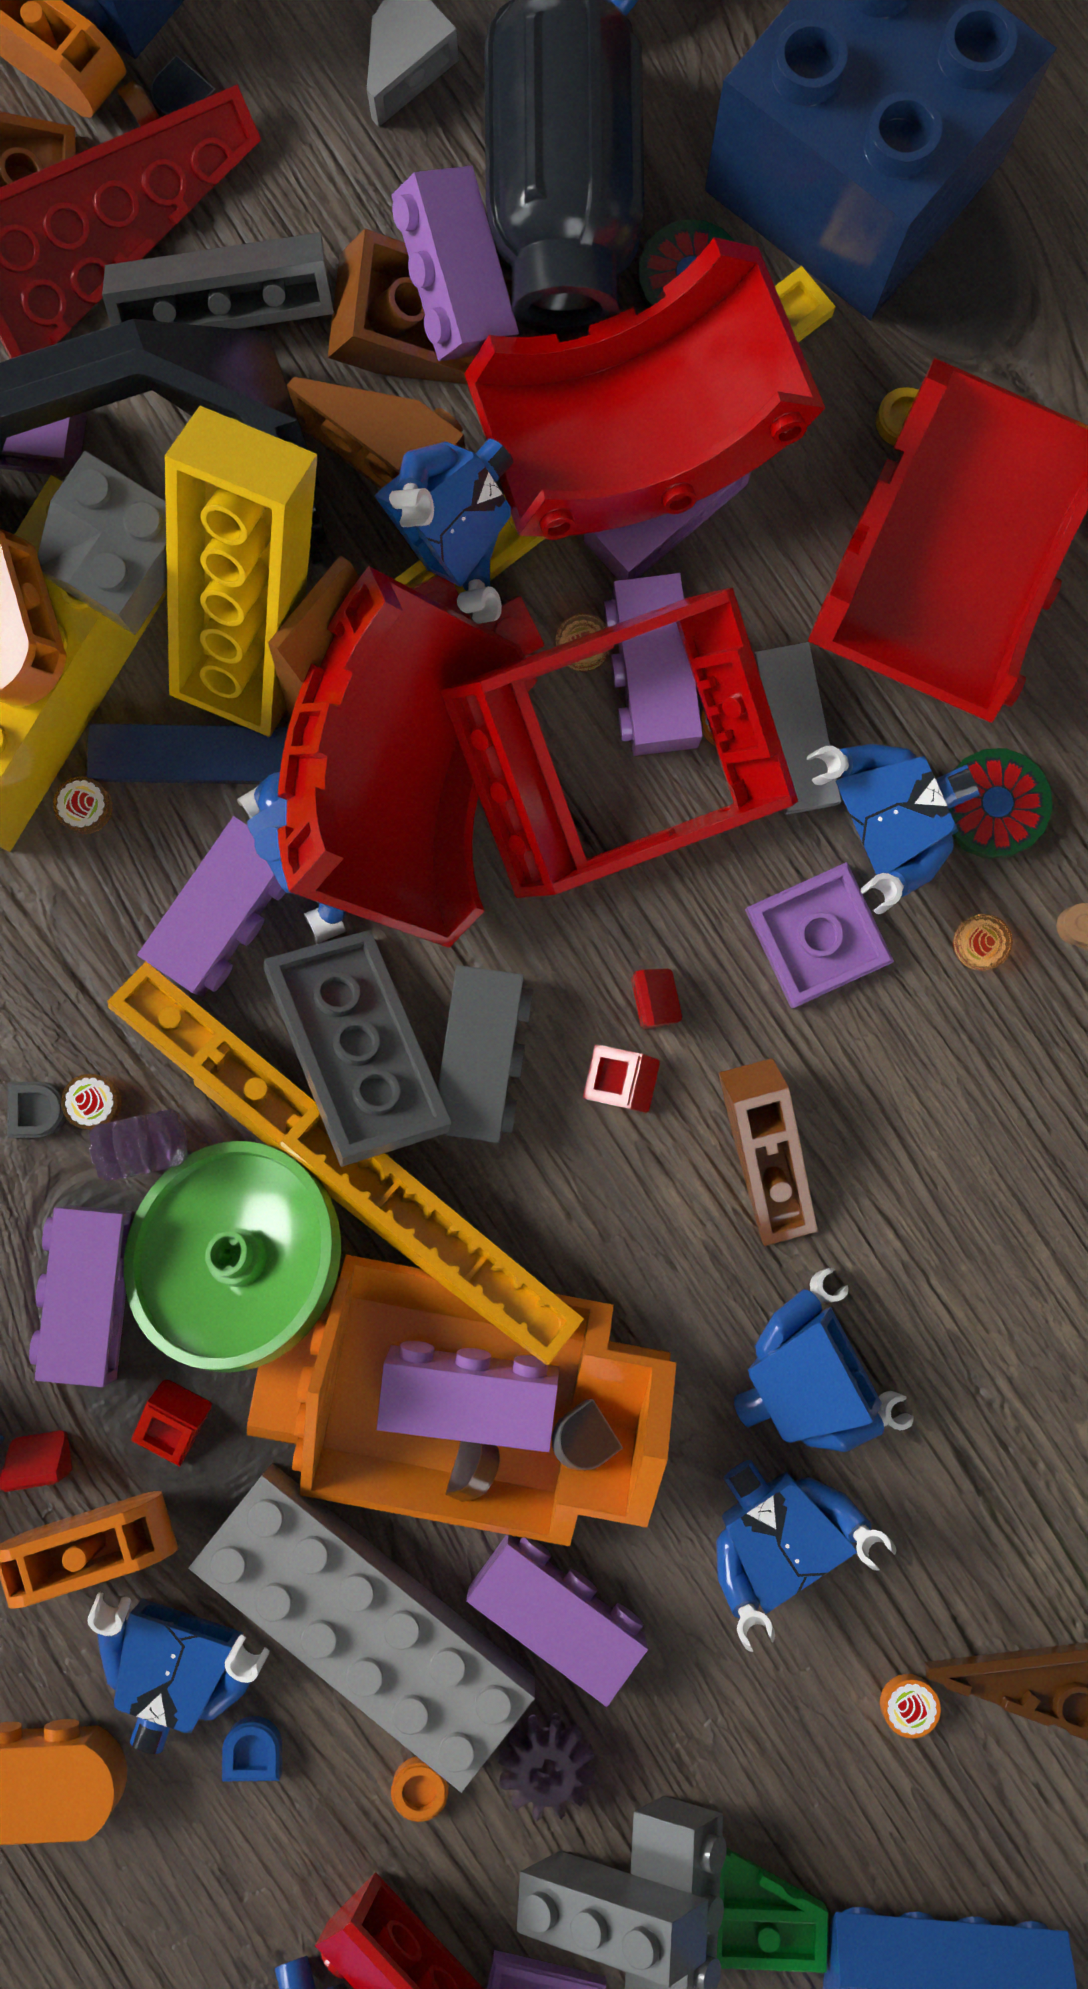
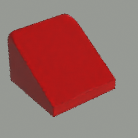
[631,968,682,1030]
[583,1044,660,1113]
[131,1379,212,1467]
[0,1430,73,1492]

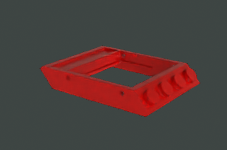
[440,587,799,898]

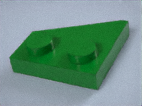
[717,1848,828,1973]

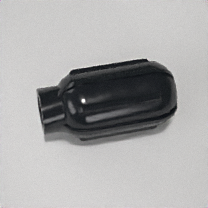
[485,0,645,334]

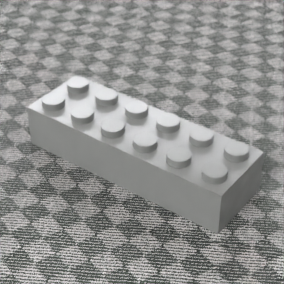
[188,1463,535,1793]

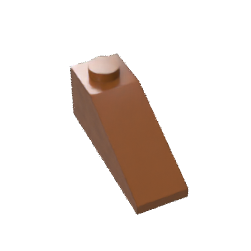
[719,1058,818,1246]

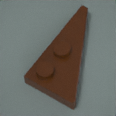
[924,1642,1088,1741]

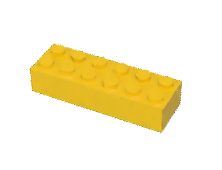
[165,406,317,737]

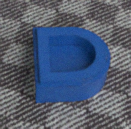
[222,1716,282,1781]

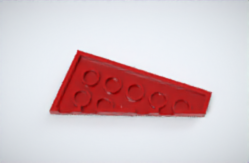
[0,84,262,359]

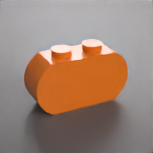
[0,0,126,118]
[0,529,67,706]
[0,1491,178,1609]
[0,1719,127,1845]

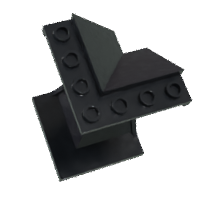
[0,319,327,564]

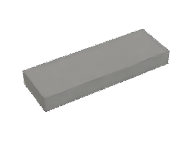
[754,642,841,815]

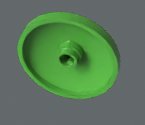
[124,1141,341,1372]

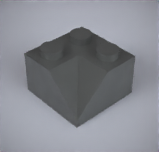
[38,451,167,635]

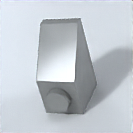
[367,0,459,127]

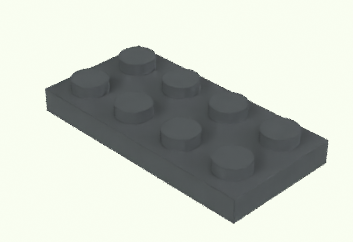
[264,930,452,1167]

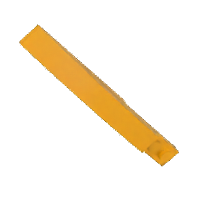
[107,961,584,1365]

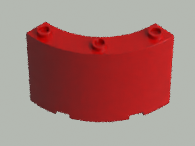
[464,237,825,540]
[808,358,1088,723]
[278,566,538,948]

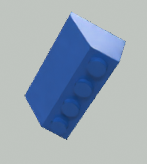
[823,1907,1077,1989]

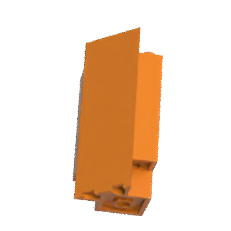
[247,1255,677,1546]

